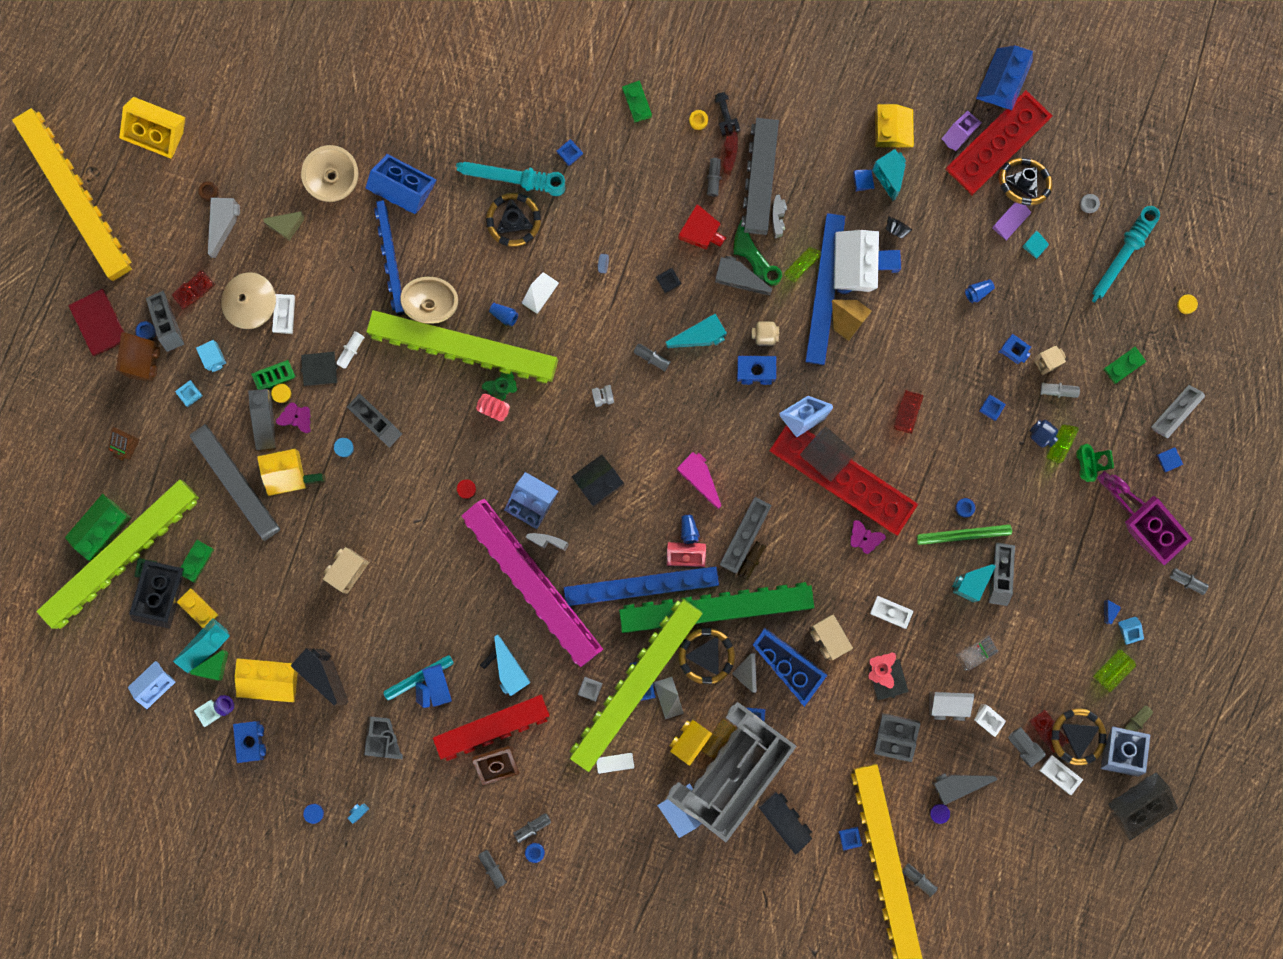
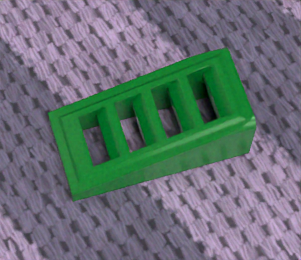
[252,360,296,390]

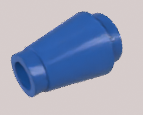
[965,279,995,303]
[489,303,519,327]
[681,515,700,544]

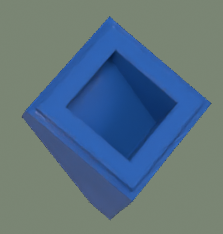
[853,170,874,191]
[1104,600,1121,624]

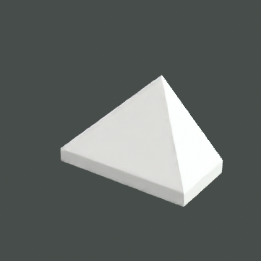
[522,272,559,314]
[974,704,1006,737]

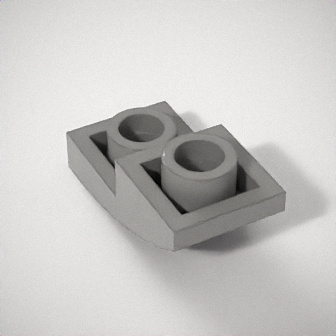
[772,195,787,238]

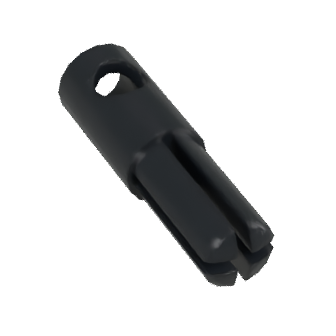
[480,648,497,669]

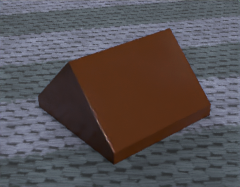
[472,745,520,785]

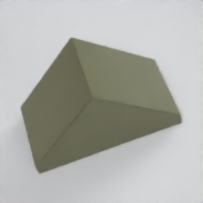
[264,211,305,241]

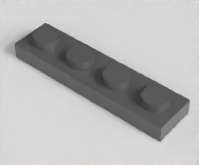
[720,497,772,574]

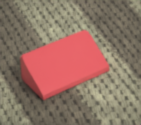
[667,542,706,567]

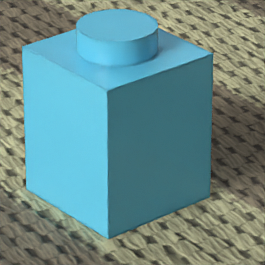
[196,340,226,372]

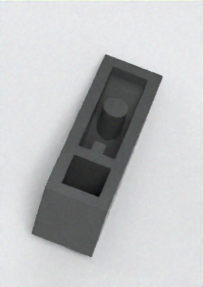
[715,256,772,296]
[146,291,185,352]
[248,389,276,450]
[347,393,402,448]
[988,543,1015,606]
[932,773,997,805]

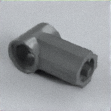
[1007,727,1046,768]

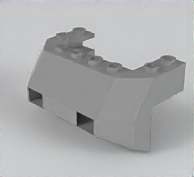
[667,702,797,842]

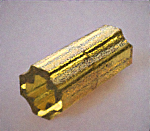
[701,718,737,760]

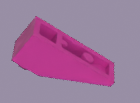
[677,452,721,509]

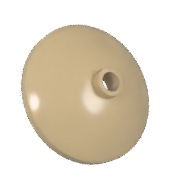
[301,145,359,202]
[221,273,276,329]
[401,277,458,323]

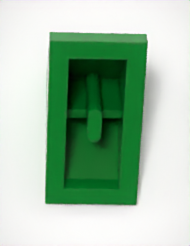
[189,650,228,680]

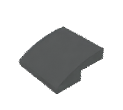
[874,713,921,762]

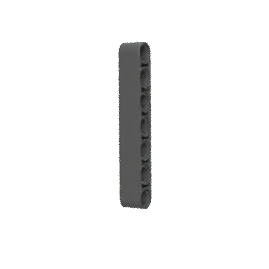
[189,424,281,541]

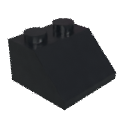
[571,455,624,508]

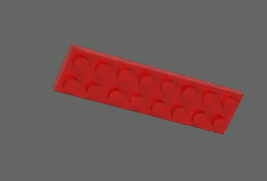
[769,425,918,536]

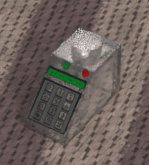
[956,635,999,671]

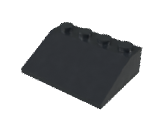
[291,648,349,706]

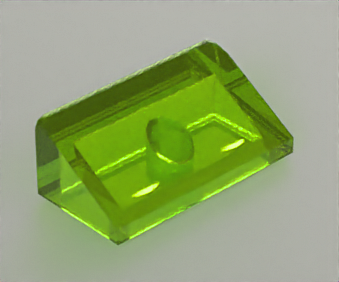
[784,247,821,283]
[1047,424,1079,464]
[1093,649,1136,692]

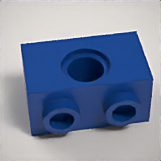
[737,356,776,385]
[233,721,266,763]

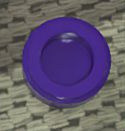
[213,695,234,716]
[930,804,950,824]

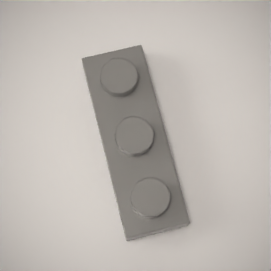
[1152,385,1205,439]

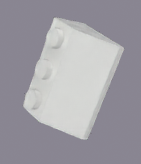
[834,230,879,292]

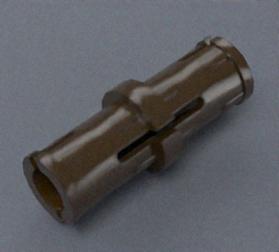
[738,541,767,580]

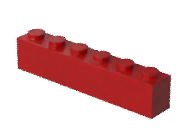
[433,694,550,761]

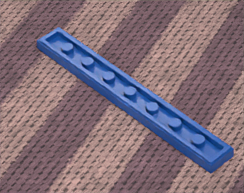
[805,213,846,365]

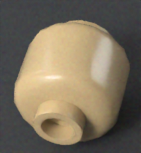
[752,321,779,346]

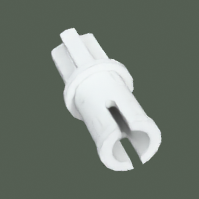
[336,331,365,369]

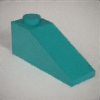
[666,314,727,348]
[173,618,230,673]

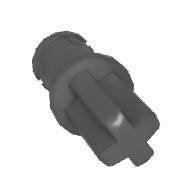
[707,158,722,197]
[634,344,671,372]
[1170,568,1209,595]
[513,813,551,843]
[478,850,507,889]
[902,863,938,897]

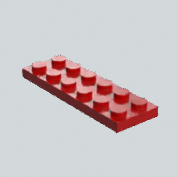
[945,90,1053,195]

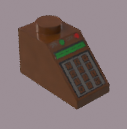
[108,427,140,461]

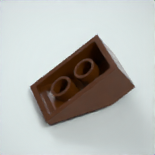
[116,332,160,382]

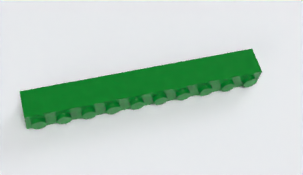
[619,582,815,633]

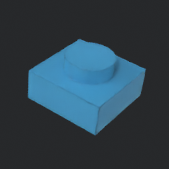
[348,803,369,824]

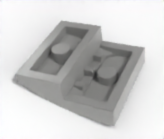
[526,533,569,551]

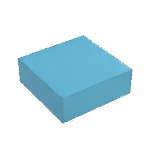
[175,380,203,407]

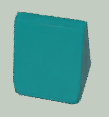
[1022,230,1049,259]

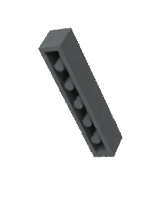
[741,118,779,235]

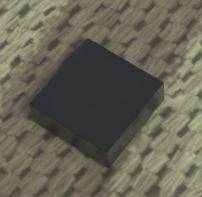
[656,268,681,294]

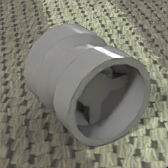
[592,385,614,407]

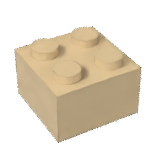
[323,547,370,594]
[810,614,853,660]

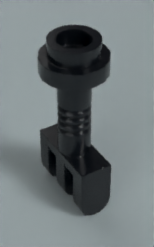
[714,92,740,136]

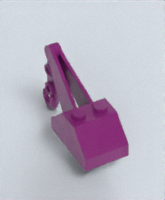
[1097,471,1193,565]

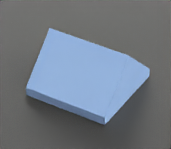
[779,396,833,437]
[658,783,702,838]

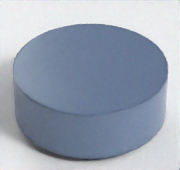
[598,254,609,274]

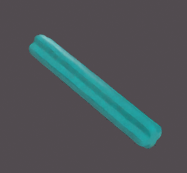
[383,655,454,700]

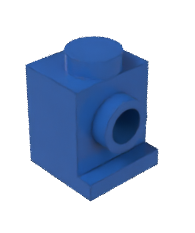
[999,334,1031,365]

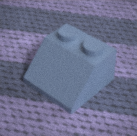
[1101,727,1150,777]

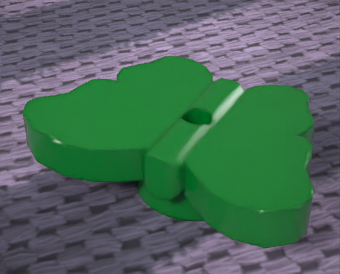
[482,372,517,401]

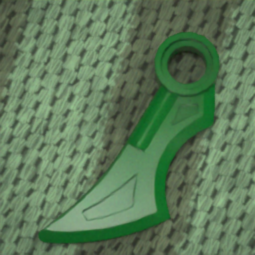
[734,219,782,286]

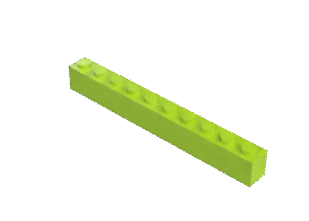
[367,310,558,384]
[36,480,199,629]
[569,598,702,772]

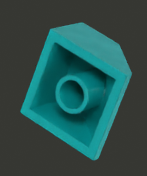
[872,149,906,201]
[952,564,996,602]

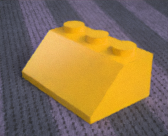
[119,97,185,159]
[235,658,298,702]

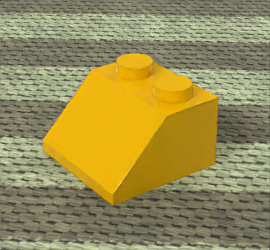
[875,104,914,147]
[257,449,306,496]
[669,719,712,766]

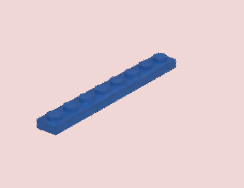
[564,567,719,606]

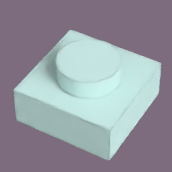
[194,700,222,727]

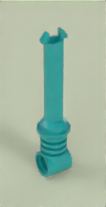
[456,162,565,196]
[1092,206,1160,303]

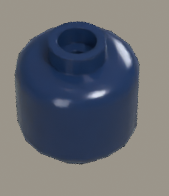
[1029,419,1058,448]

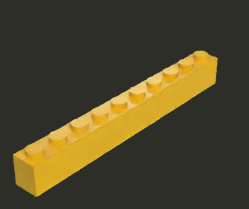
[12,108,132,281]
[851,764,923,959]

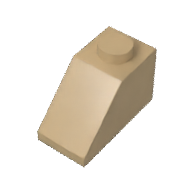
[1033,345,1066,376]

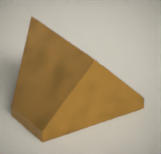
[832,300,872,341]

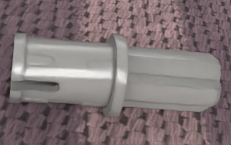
[1040,383,1080,398]

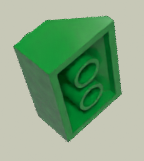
[65,493,132,561]

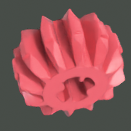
[476,394,510,421]

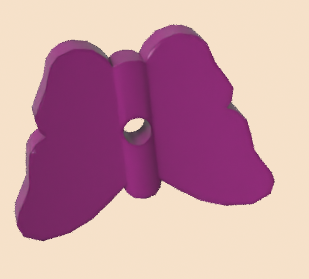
[276,403,311,433]
[850,520,886,554]

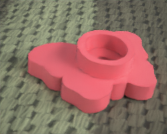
[868,652,896,689]

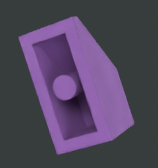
[942,111,982,151]

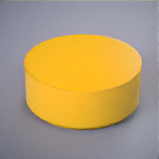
[689,110,708,130]
[1177,294,1198,314]
[271,384,292,404]

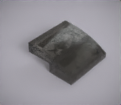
[800,426,856,482]

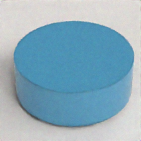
[334,438,354,457]

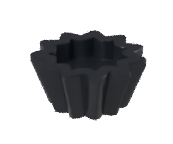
[886,216,912,238]

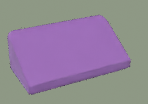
[992,202,1032,240]

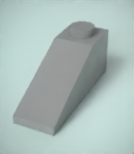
[208,198,240,258]

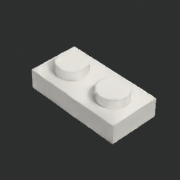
[272,294,295,334]
[870,596,913,629]
[1039,755,1083,795]

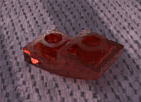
[722,131,738,176]
[171,270,215,310]
[893,390,924,434]
[1029,710,1069,754]

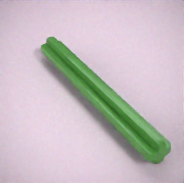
[917,525,1012,545]

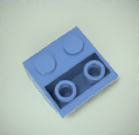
[504,472,558,529]

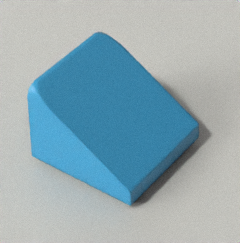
[1118,617,1144,645]

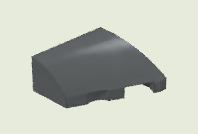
[363,716,403,759]

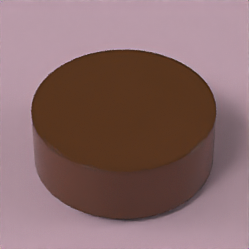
[198,181,219,201]

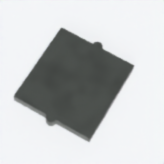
[301,352,338,386]
[869,659,909,700]

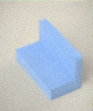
[128,661,175,709]

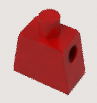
[678,204,726,250]

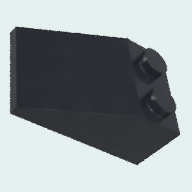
[129,560,184,629]

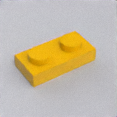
[177,588,219,628]

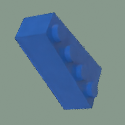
[753,627,827,707]

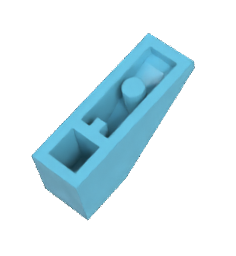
[494,635,531,696]

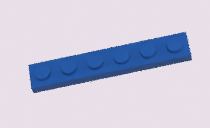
[374,200,406,316]

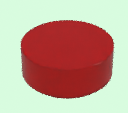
[457,479,476,499]

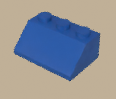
[976,46,1033,110]
[365,154,436,214]

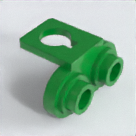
[1076,444,1114,482]

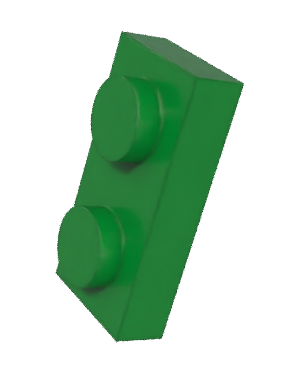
[622,80,652,123]
[1103,346,1147,384]
[180,540,215,583]

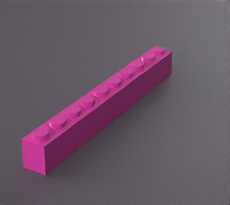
[462,499,604,667]

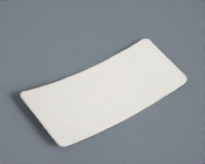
[596,753,634,774]

